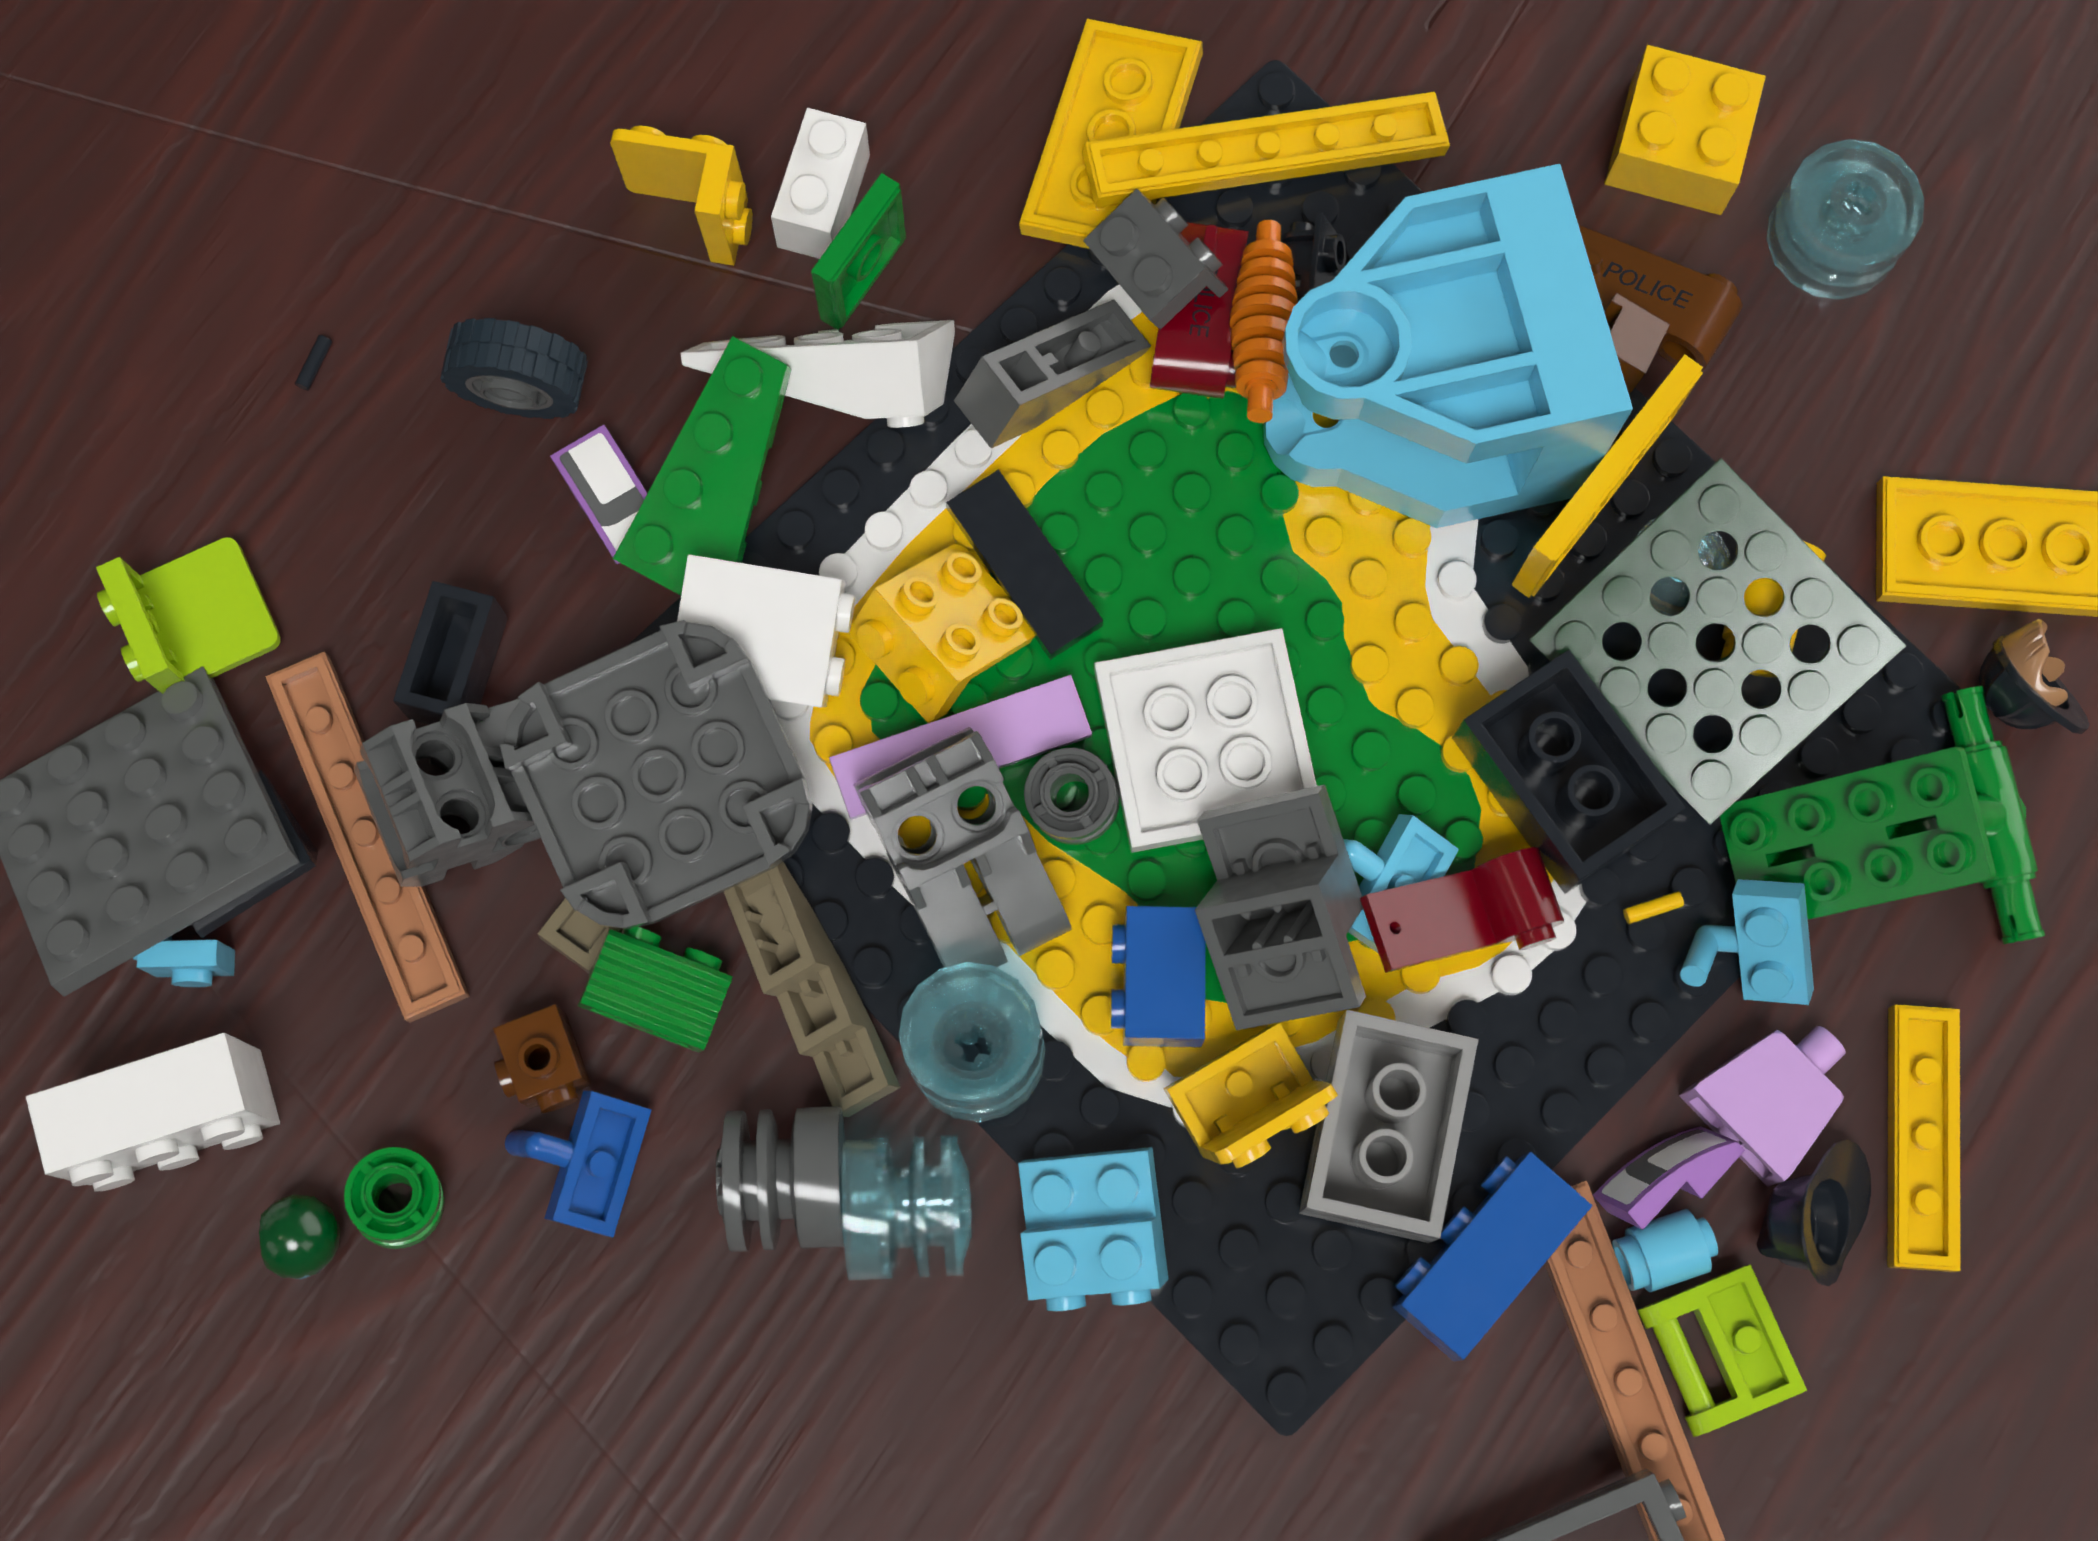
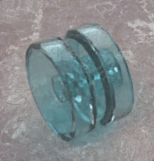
[1767,139,1925,299]

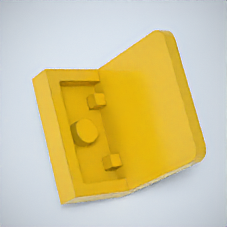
[610,126,753,266]
[849,544,1035,723]
[1163,1022,1338,1168]

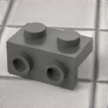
[1083,189,1229,330]

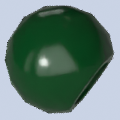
[259,1194,340,1279]

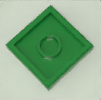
[811,173,906,330]

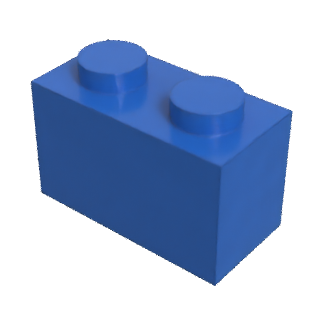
[1111,906,1206,1047]

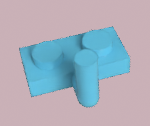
[1343,814,1459,954]
[1680,879,1814,1005]

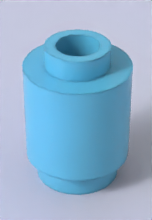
[1612,1209,1718,1292]

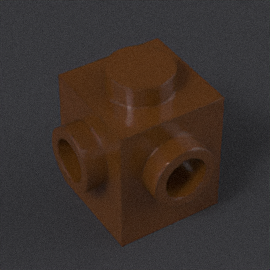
[493,1004,591,1113]

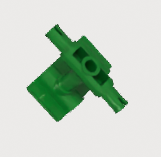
[1720,686,2046,944]

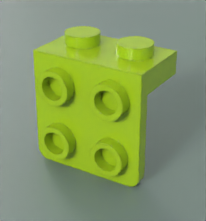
[96,537,281,694]

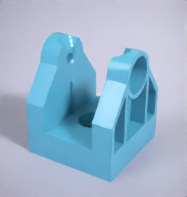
[1263,163,1633,528]

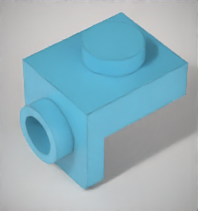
[133,936,235,987]

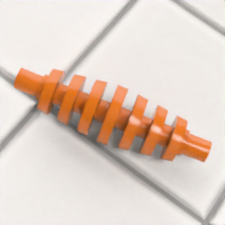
[1230,220,1298,423]

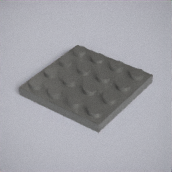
[0,666,300,997]

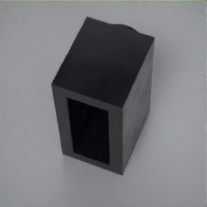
[393,581,508,725]

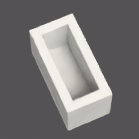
[771,108,870,259]

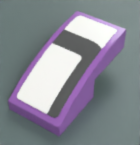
[550,425,647,564]
[1593,1126,1745,1230]

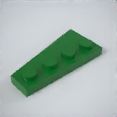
[613,336,792,596]

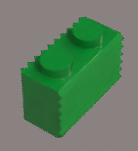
[577,927,733,1053]

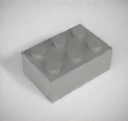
[1299,1010,1478,1243]

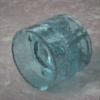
[899,962,1046,1122]
[842,1134,972,1281]

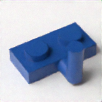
[505,1091,652,1238]

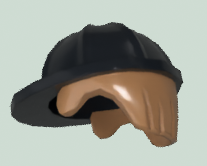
[1979,619,2090,734]

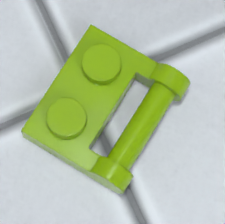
[1637,1264,1808,1437]

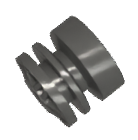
[716,1106,848,1252]

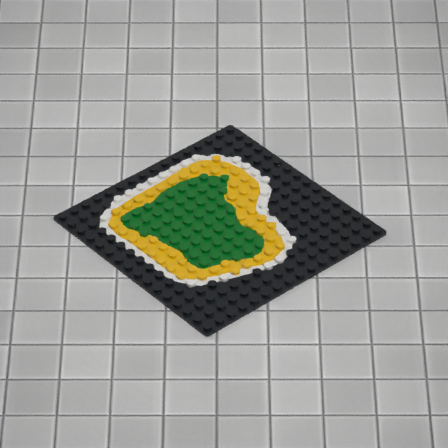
[627,60,1961,1436]

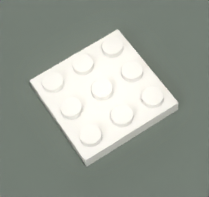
[1094,628,1317,853]

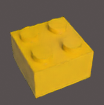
[1604,45,1766,215]

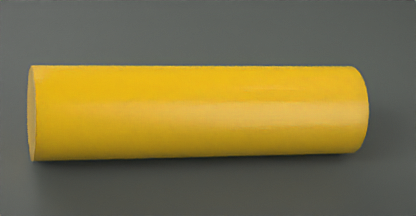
[1623,891,1684,924]

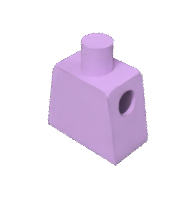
[1679,1026,1846,1187]

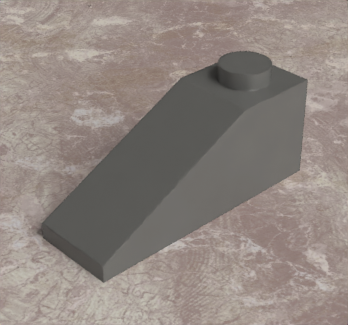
[954,300,1151,448]

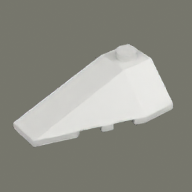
[681,320,955,428]

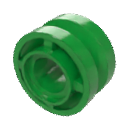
[344,1147,445,1249]

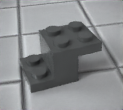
[1195,784,1366,1030]

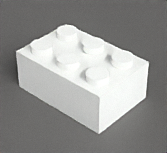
[26,1033,280,1192]

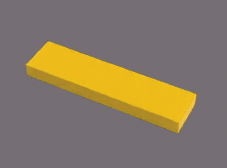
[1887,1004,1961,1272]

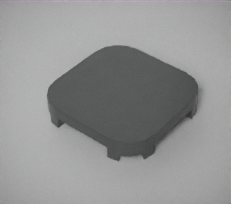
[500,620,813,929]

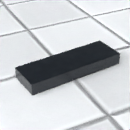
[946,470,1103,660]

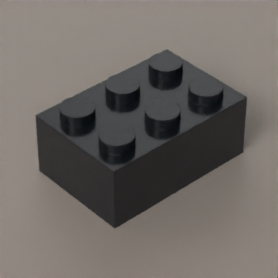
[1452,650,1686,894]

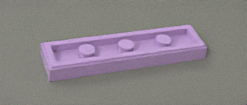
[829,675,1092,820]

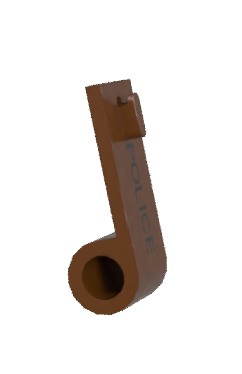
[1579,225,1743,371]

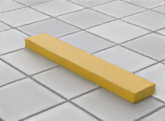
[1082,92,1450,208]

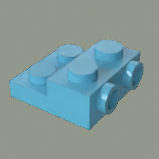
[1018,1147,1169,1311]

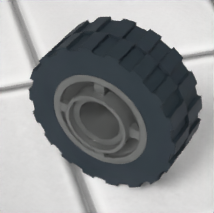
[440,318,588,419]

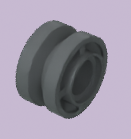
[1024,748,1120,845]

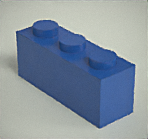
[1393,1152,1593,1361]

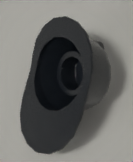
[1756,1140,1871,1286]

